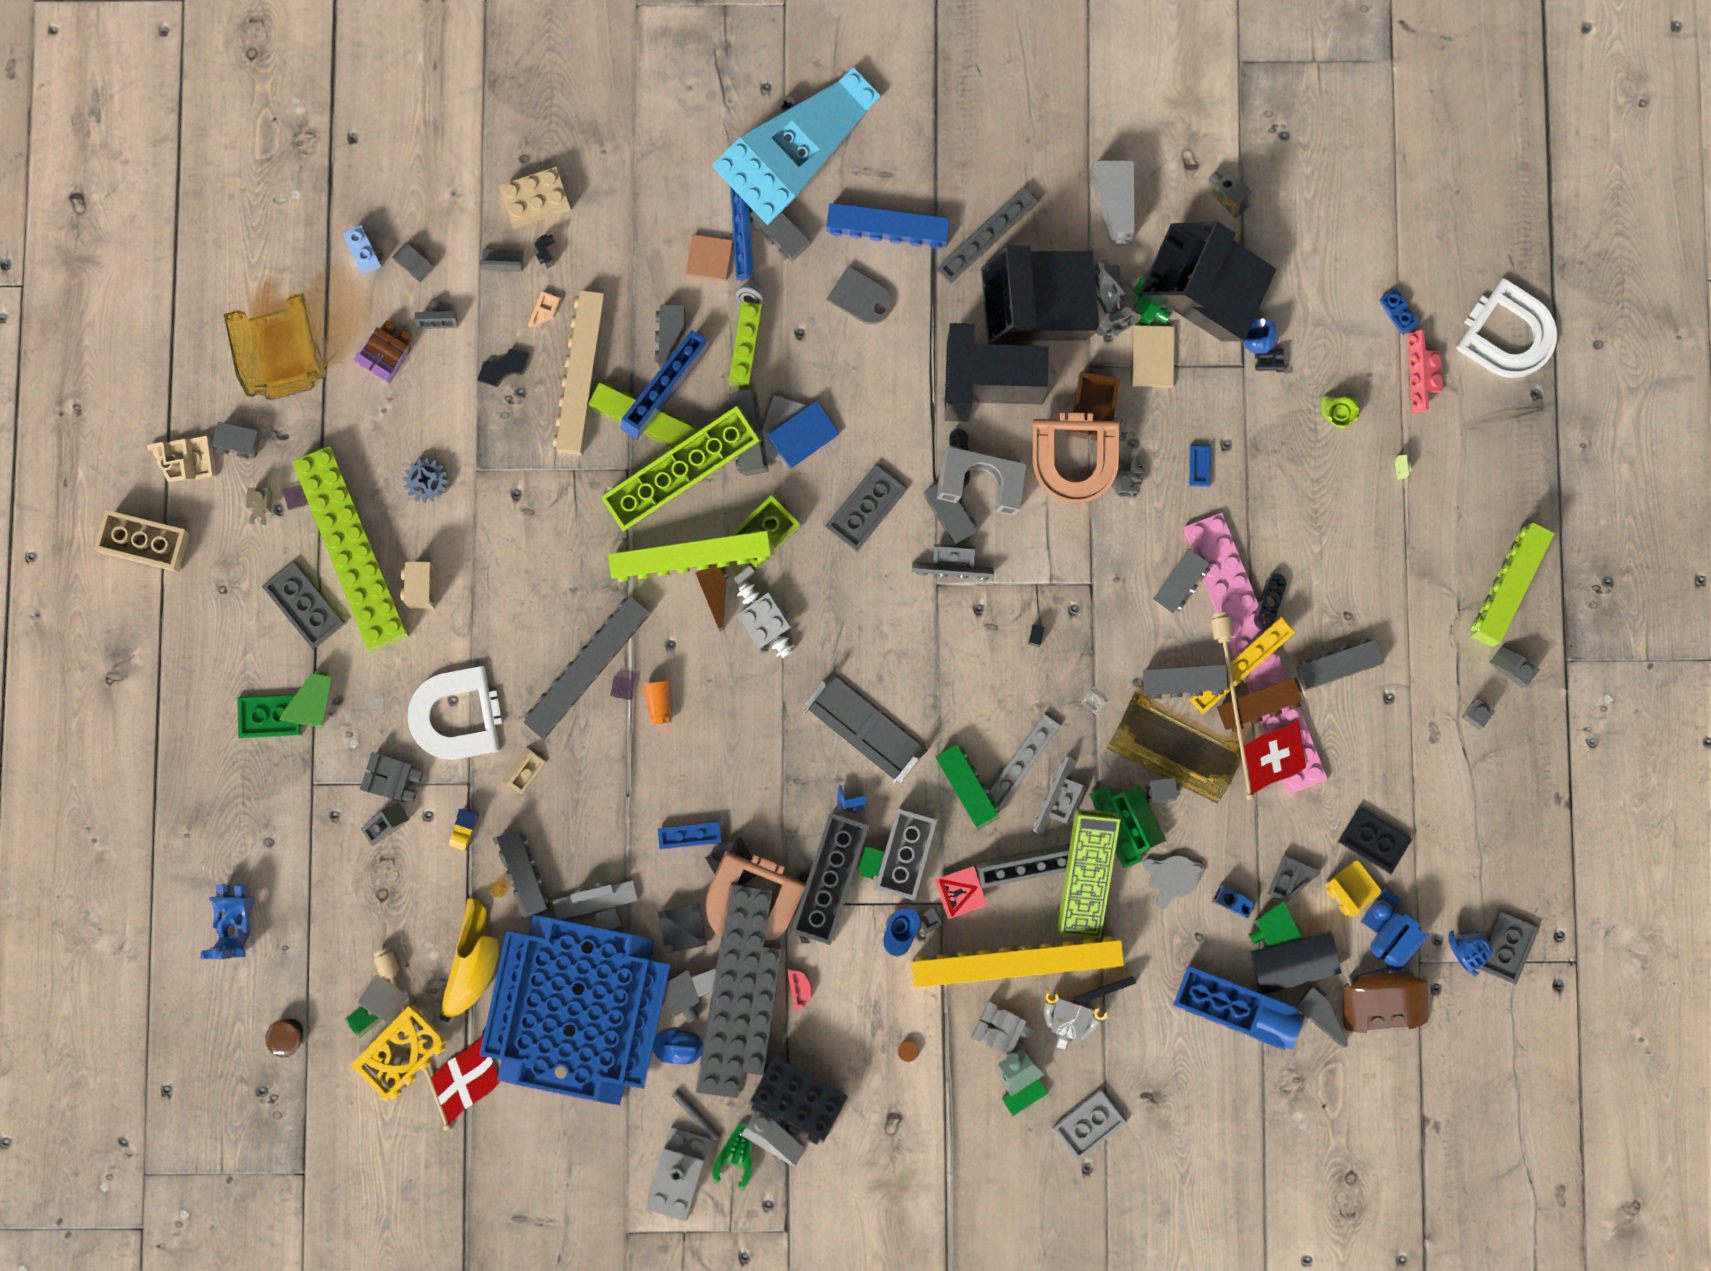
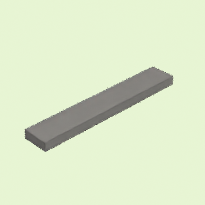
[987,713,1061,825]

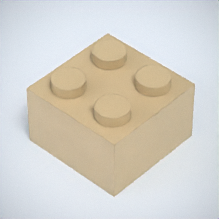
[401,562,435,609]

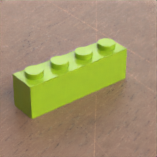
[729,302,762,389]

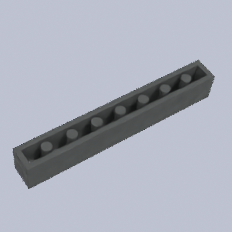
[523,596,650,740]

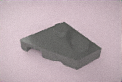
[1267,856,1321,902]

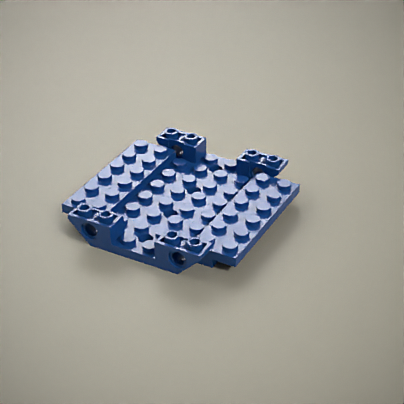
[480,915,670,1106]

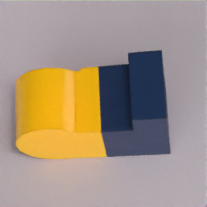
[449,809,479,851]

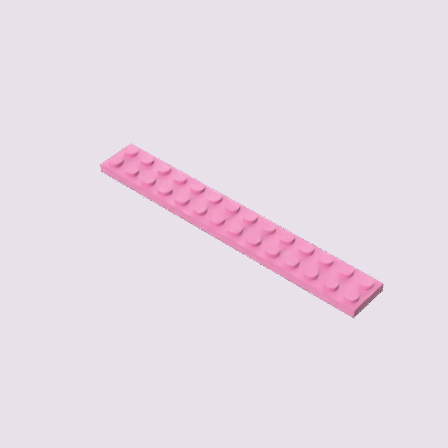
[1183,513,1328,795]

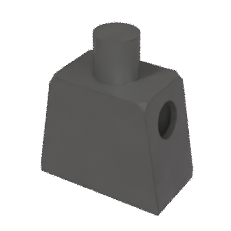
[663,970,701,1023]

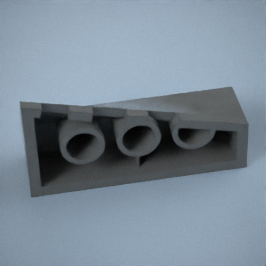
[492,831,550,918]

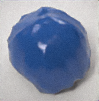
[1243,319,1279,354]

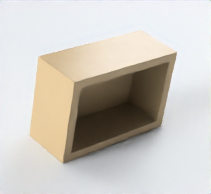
[499,167,571,229]

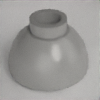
[736,281,764,305]

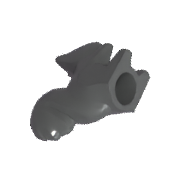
[1111,457,1145,498]

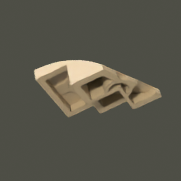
[147,436,217,482]

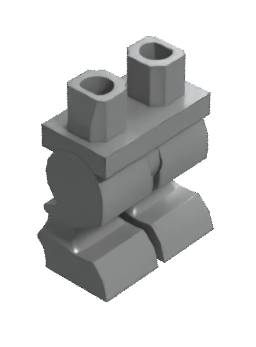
[971,1002,1035,1055]

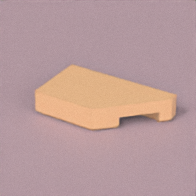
[528,291,561,327]

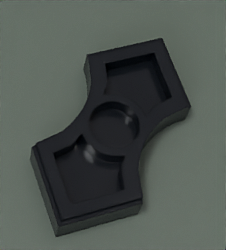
[477,348,529,388]

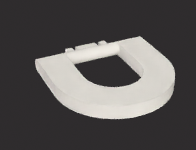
[1456,278,1557,378]
[408,666,502,760]

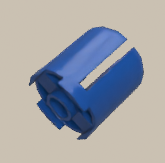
[1370,909,1430,970]

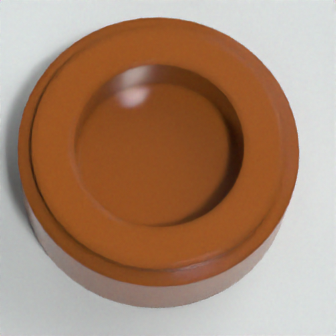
[898,1041,919,1062]

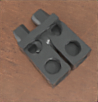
[360,752,423,802]

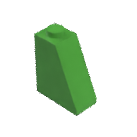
[279,671,332,728]

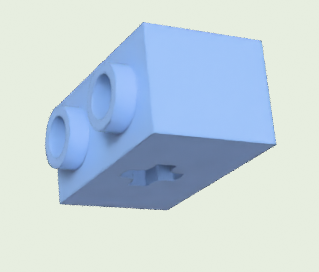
[343,225,382,275]

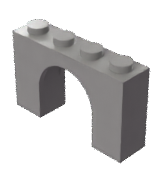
[936,446,1026,516]

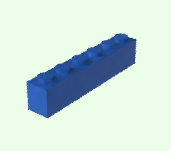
[826,203,950,249]
[621,330,708,440]

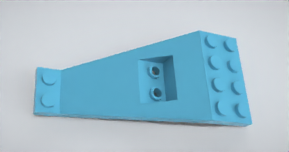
[712,67,882,225]

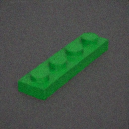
[1088,785,1143,870]

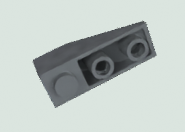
[655,305,685,369]

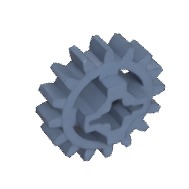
[403,458,449,504]

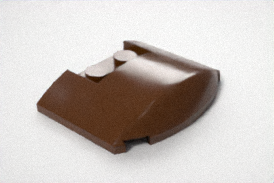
[1344,971,1428,1033]

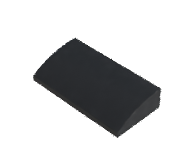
[1250,930,1342,995]

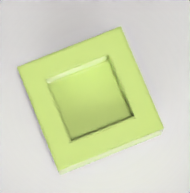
[1395,455,1411,479]

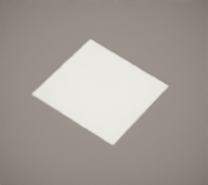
[357,974,409,1025]

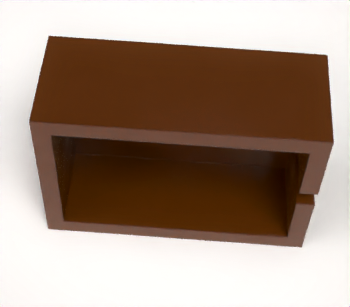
[1068,372,1120,441]

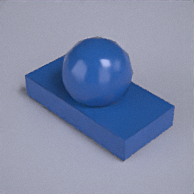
[1360,888,1402,934]

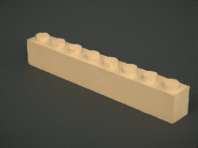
[553,290,606,456]

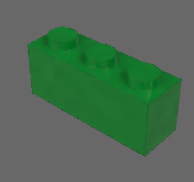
[1110,785,1166,854]

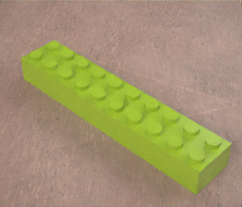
[292,446,409,652]

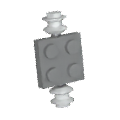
[737,583,794,658]

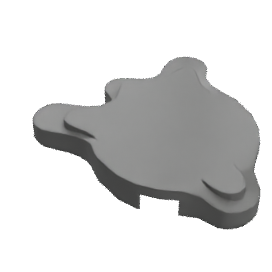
[1143,856,1204,909]

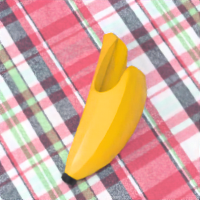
[439,898,499,1022]

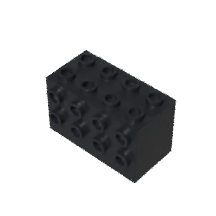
[749,1056,848,1145]

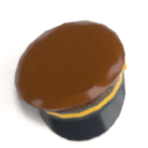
[265,1018,304,1058]

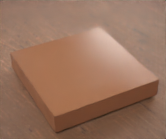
[686,234,733,281]

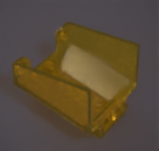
[224,293,326,400]

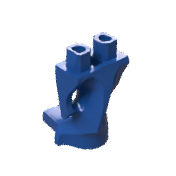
[200,884,255,960]

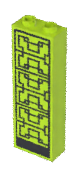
[1057,809,1120,940]

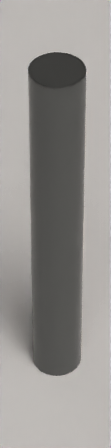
[672,1091,721,1142]

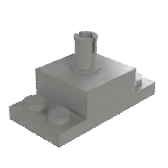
[646,1127,711,1221]

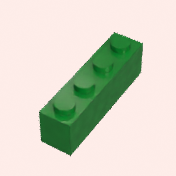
[935,744,1000,831]

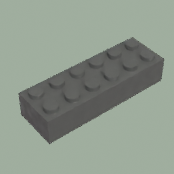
[791,813,869,946]

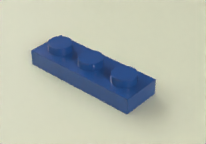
[658,822,722,850]

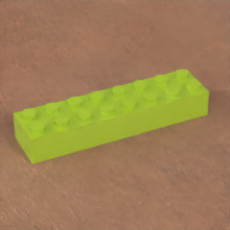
[601,406,762,532]

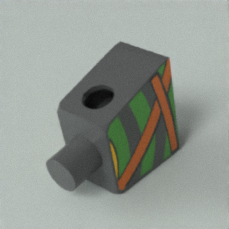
[1208,171,1252,219]

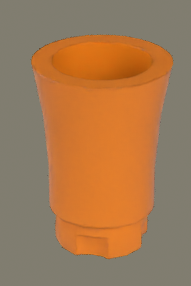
[642,681,672,725]

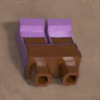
[353,320,413,384]

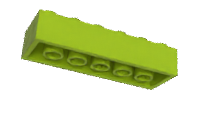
[1470,522,1555,648]

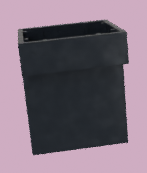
[1138,221,1277,342]
[981,245,1099,345]
[944,323,1049,422]

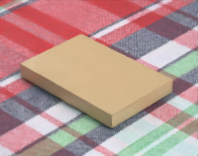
[1132,326,1174,388]

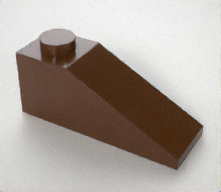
[695,564,728,632]

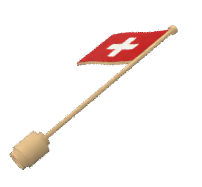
[1211,612,1306,800]

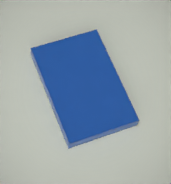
[767,401,840,469]

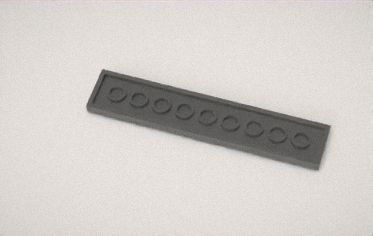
[695,884,772,1098]

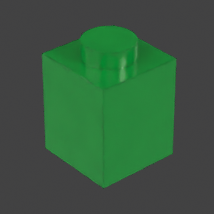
[858,846,885,879]

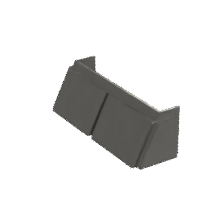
[803,673,928,786]

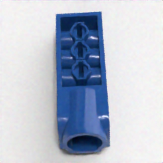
[1172,966,1305,1051]

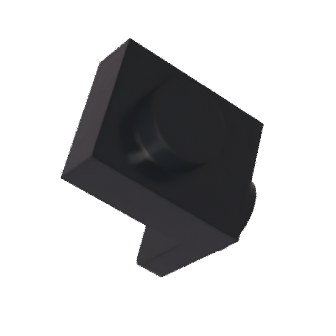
[534,234,555,269]

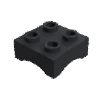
[705,837,759,886]
[658,904,707,954]

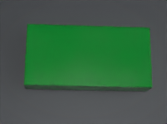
[1001,1079,1048,1116]

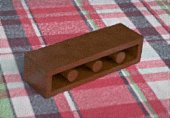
[1217,677,1306,732]

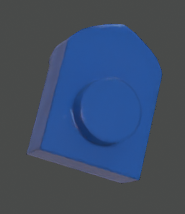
[837,785,867,812]

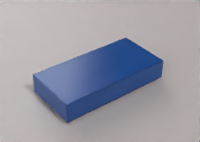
[1189,445,1211,487]

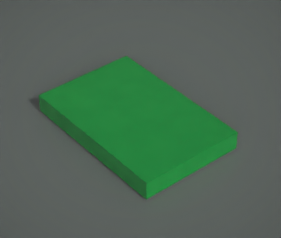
[237,694,302,739]

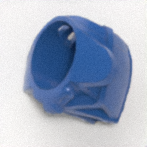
[1448,930,1493,976]

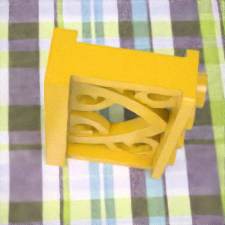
[350,1005,448,1102]

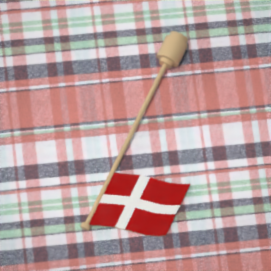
[373,948,500,1131]

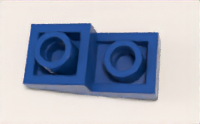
[1379,288,1420,335]

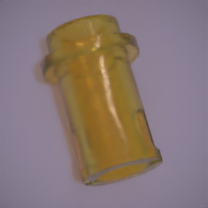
[490,882,507,898]

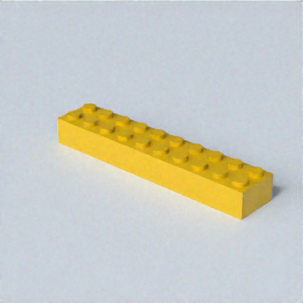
[911,937,1124,988]

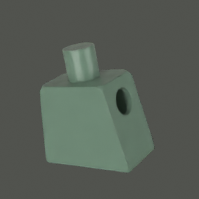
[998,1049,1045,1096]

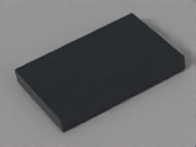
[1337,807,1412,875]

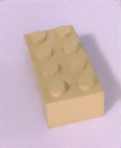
[94,510,190,573]

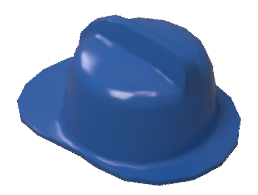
[883,908,920,957]
[653,1030,703,1065]

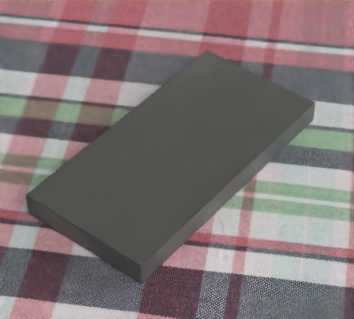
[825,464,908,552]
[262,561,346,650]

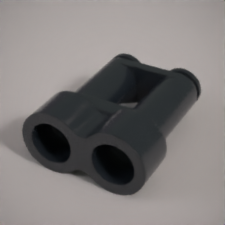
[1255,348,1284,373]

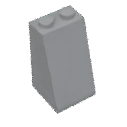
[1090,161,1135,246]

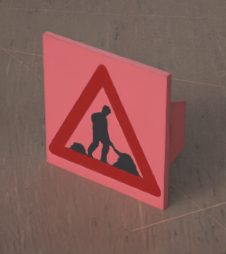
[935,866,988,919]

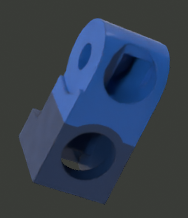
[1211,885,1255,919]

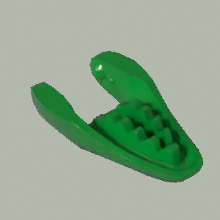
[712,1123,752,1191]

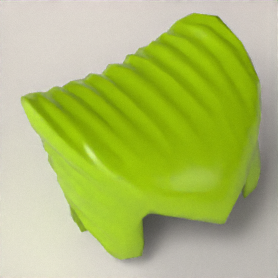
[1321,396,1360,428]

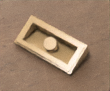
[502,748,546,795]

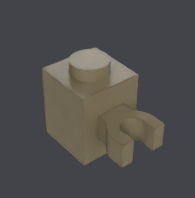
[246,487,272,525]

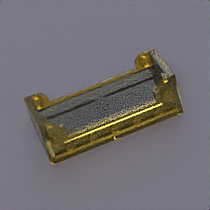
[1106,691,1242,804]

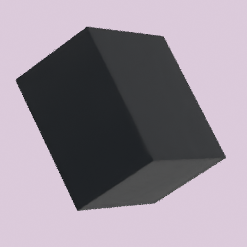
[1028,625,1045,647]

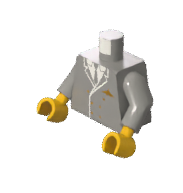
[1043,989,1109,1050]

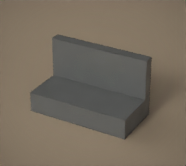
[479,249,524,272]

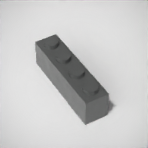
[727,389,769,476]
[1296,638,1385,691]
[1143,665,1229,699]

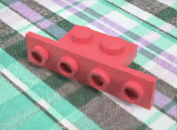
[1408,330,1443,414]

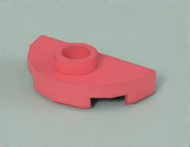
[788,970,812,1011]

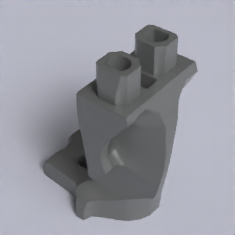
[1095,259,1141,336]

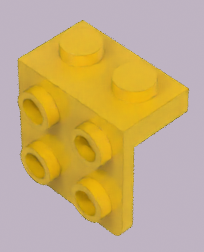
[1324,861,1381,917]

